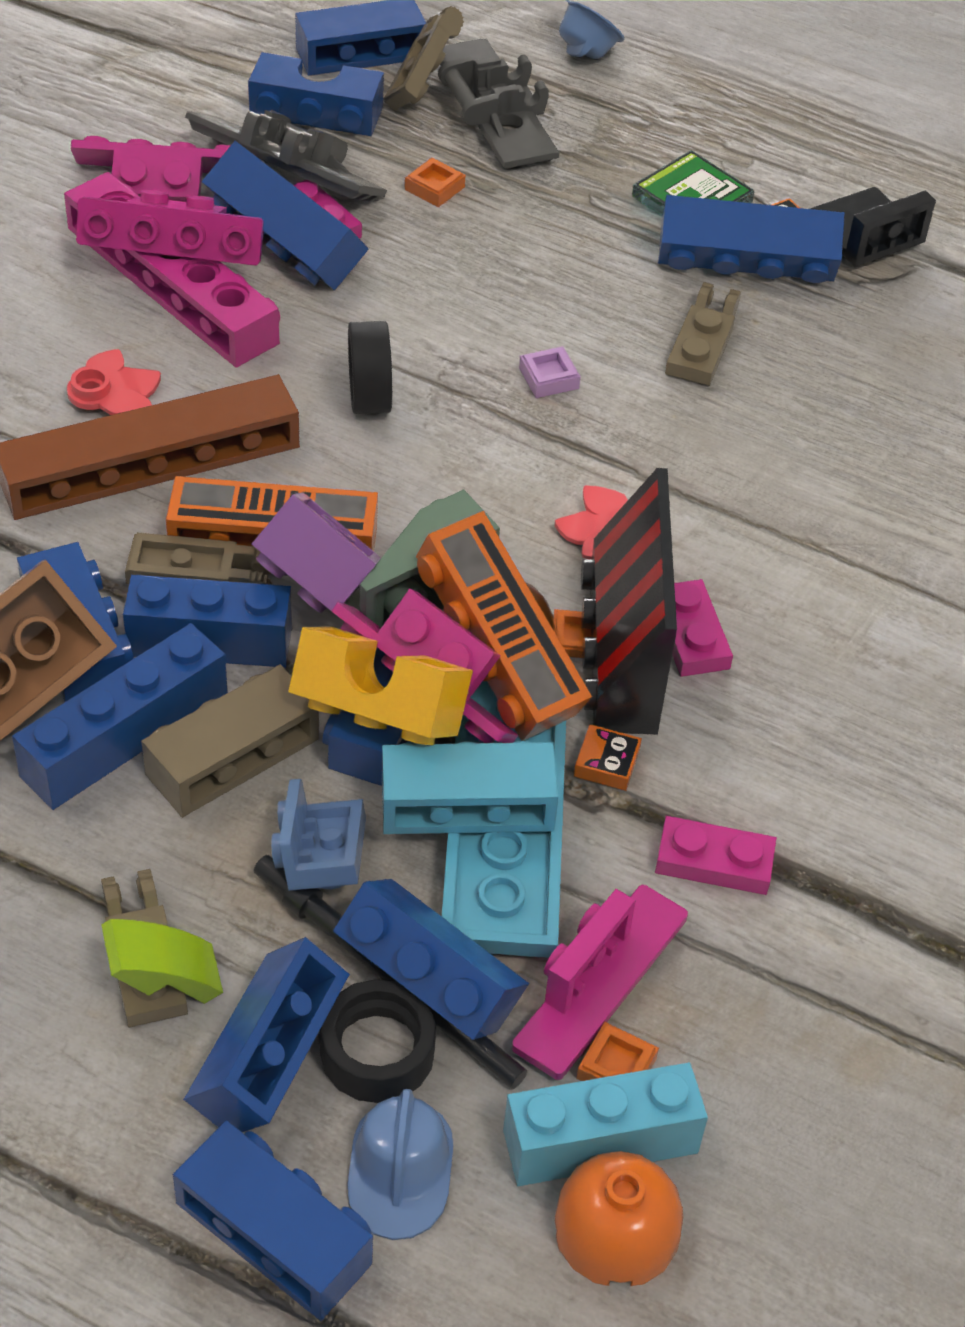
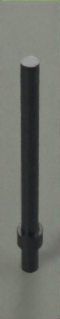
[254,855,528,1089]

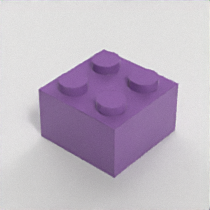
[252,492,381,613]

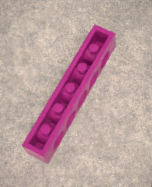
[64,172,280,368]

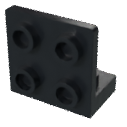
[809,187,936,267]

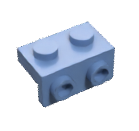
[271,778,366,891]

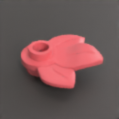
[67,349,161,415]
[555,485,628,559]

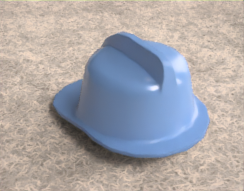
[559,0,625,59]
[348,1089,453,1240]

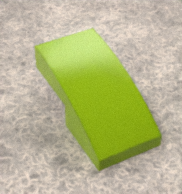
[101,919,223,1004]

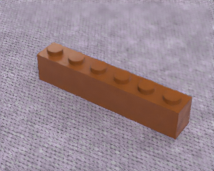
[0,374,300,520]

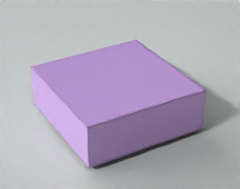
[519,346,581,398]

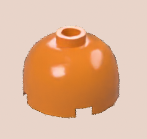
[554,1151,684,1286]

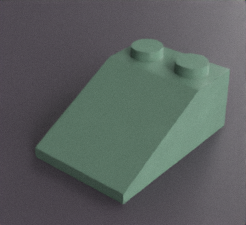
[360,489,500,627]

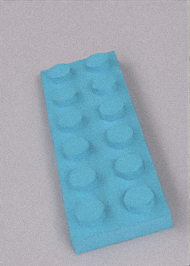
[442,681,566,958]

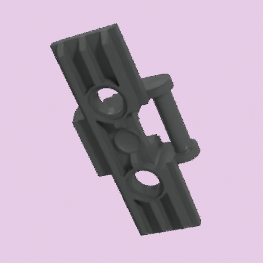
[438,38,560,169]
[185,110,387,202]

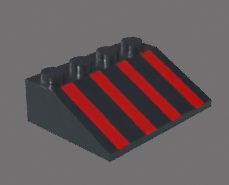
[581,468,677,735]

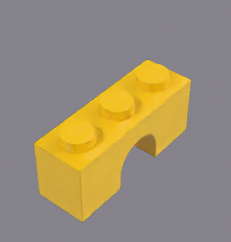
[288,627,473,745]

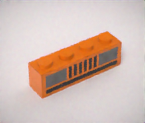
[166,476,378,551]
[416,511,592,741]

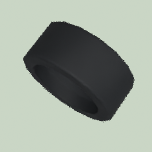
[348,321,393,414]
[320,979,436,1103]

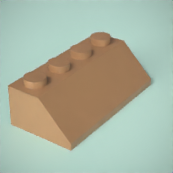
[0,560,117,741]

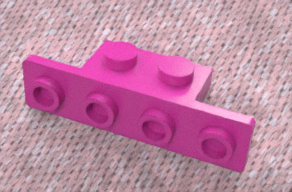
[71,136,231,202]
[76,190,264,266]
[331,589,519,743]
[512,885,688,1080]

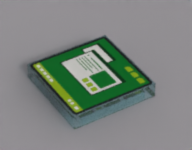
[632,150,755,216]

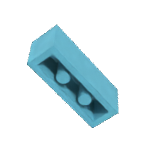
[382,741,558,834]
[503,1062,708,1187]

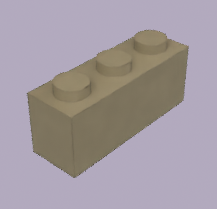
[141,664,319,818]

